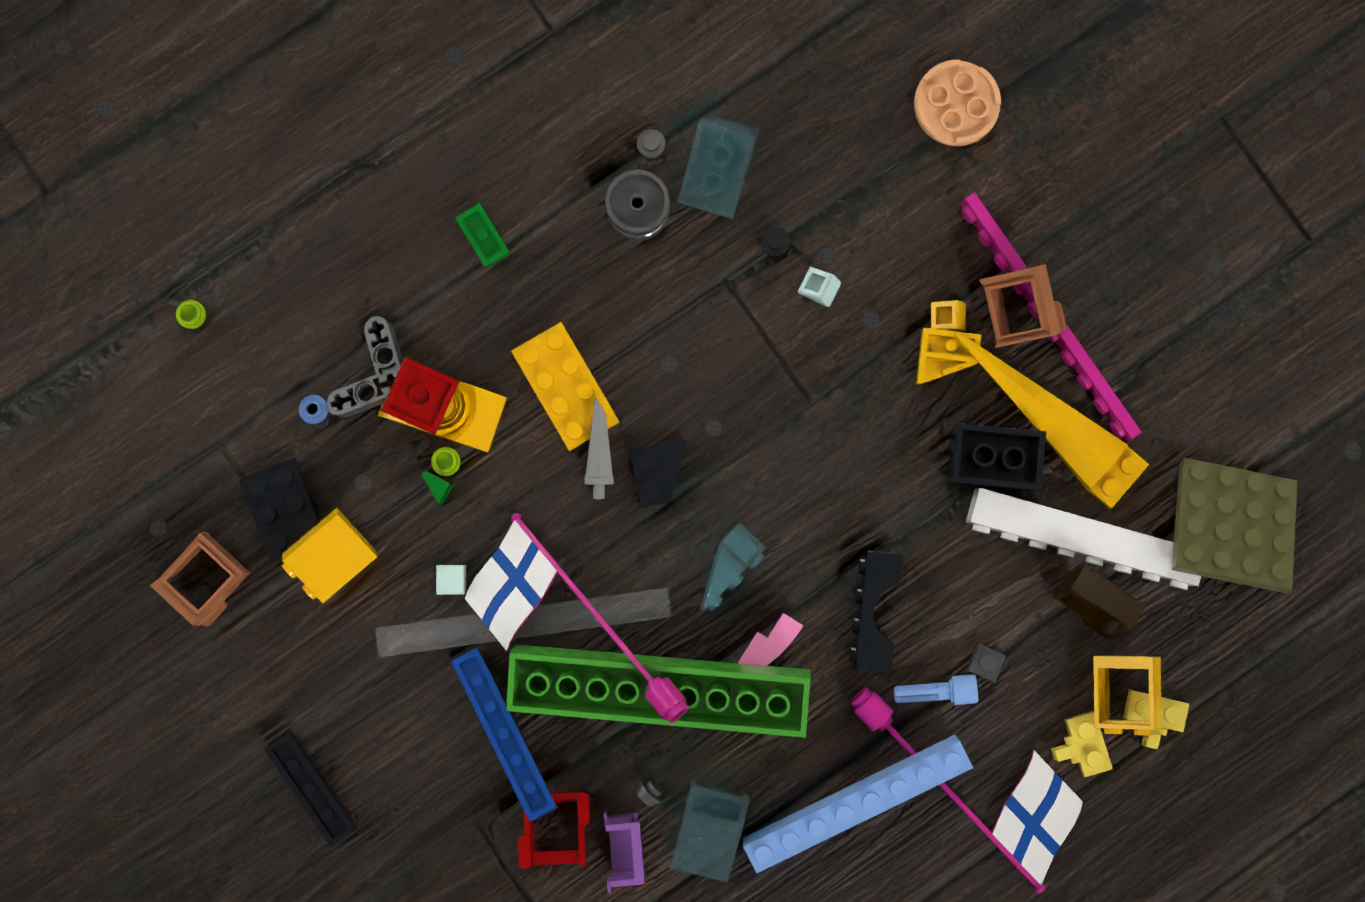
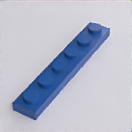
[451,648,558,822]

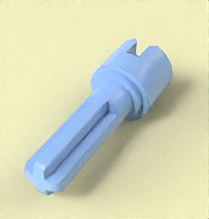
[894,675,978,705]

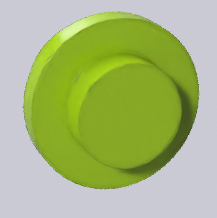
[176,300,206,329]
[431,447,461,476]

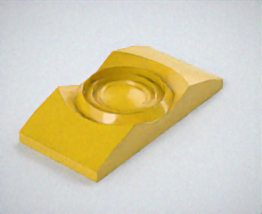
[378,378,507,453]

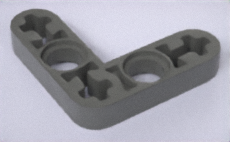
[327,316,403,418]

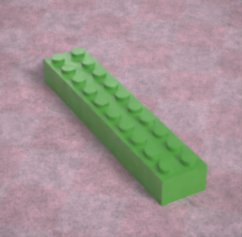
[506,644,811,738]

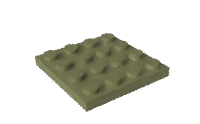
[1172,458,1297,593]

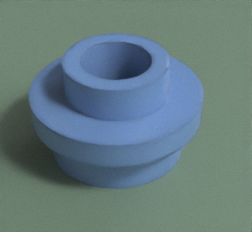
[299,395,329,424]

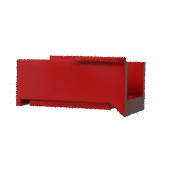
[518,790,590,869]

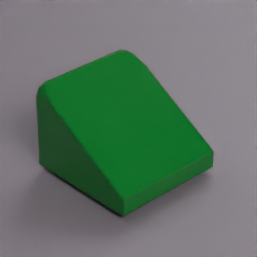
[421,470,453,505]

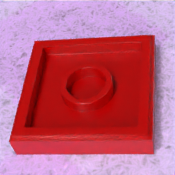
[380,357,460,435]

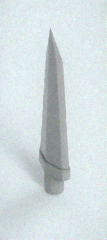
[584,398,614,499]

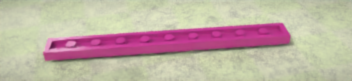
[960,192,1142,441]

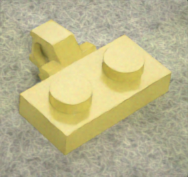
[1123,689,1189,749]
[1051,711,1113,777]

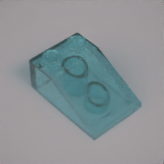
[678,114,760,219]

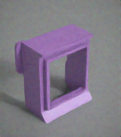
[603,810,645,893]

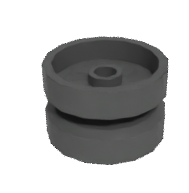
[605,169,670,241]

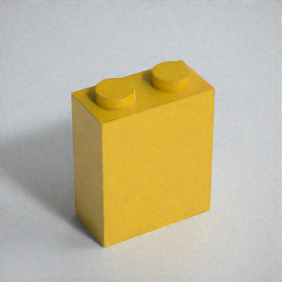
[282,508,377,603]

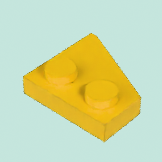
[916,328,981,385]

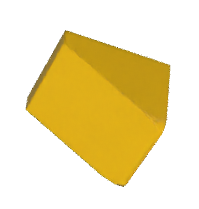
[931,300,966,332]

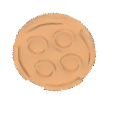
[914,59,1001,146]

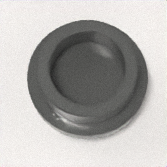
[637,129,665,158]
[636,778,663,807]

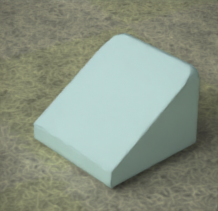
[798,267,841,307]
[436,565,466,595]

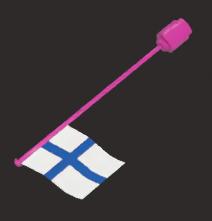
[465,513,689,723]
[850,687,1083,893]

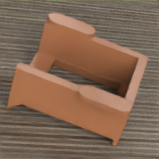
[979,264,1066,348]
[150,532,250,626]

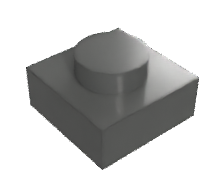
[966,644,1006,683]

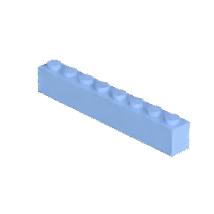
[743,735,973,873]

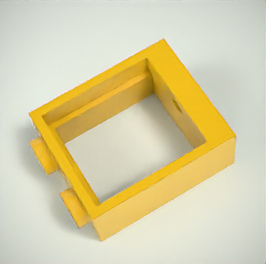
[1093,655,1162,736]

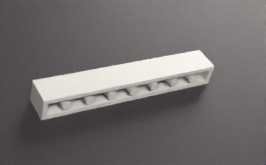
[965,488,1201,590]

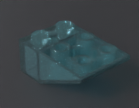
[699,523,766,612]
[670,781,750,882]

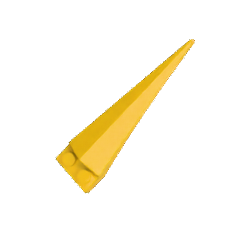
[954,332,1149,509]

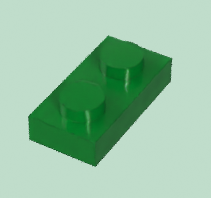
[455,203,510,268]

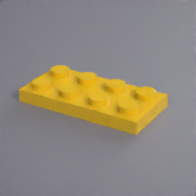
[511,322,620,451]

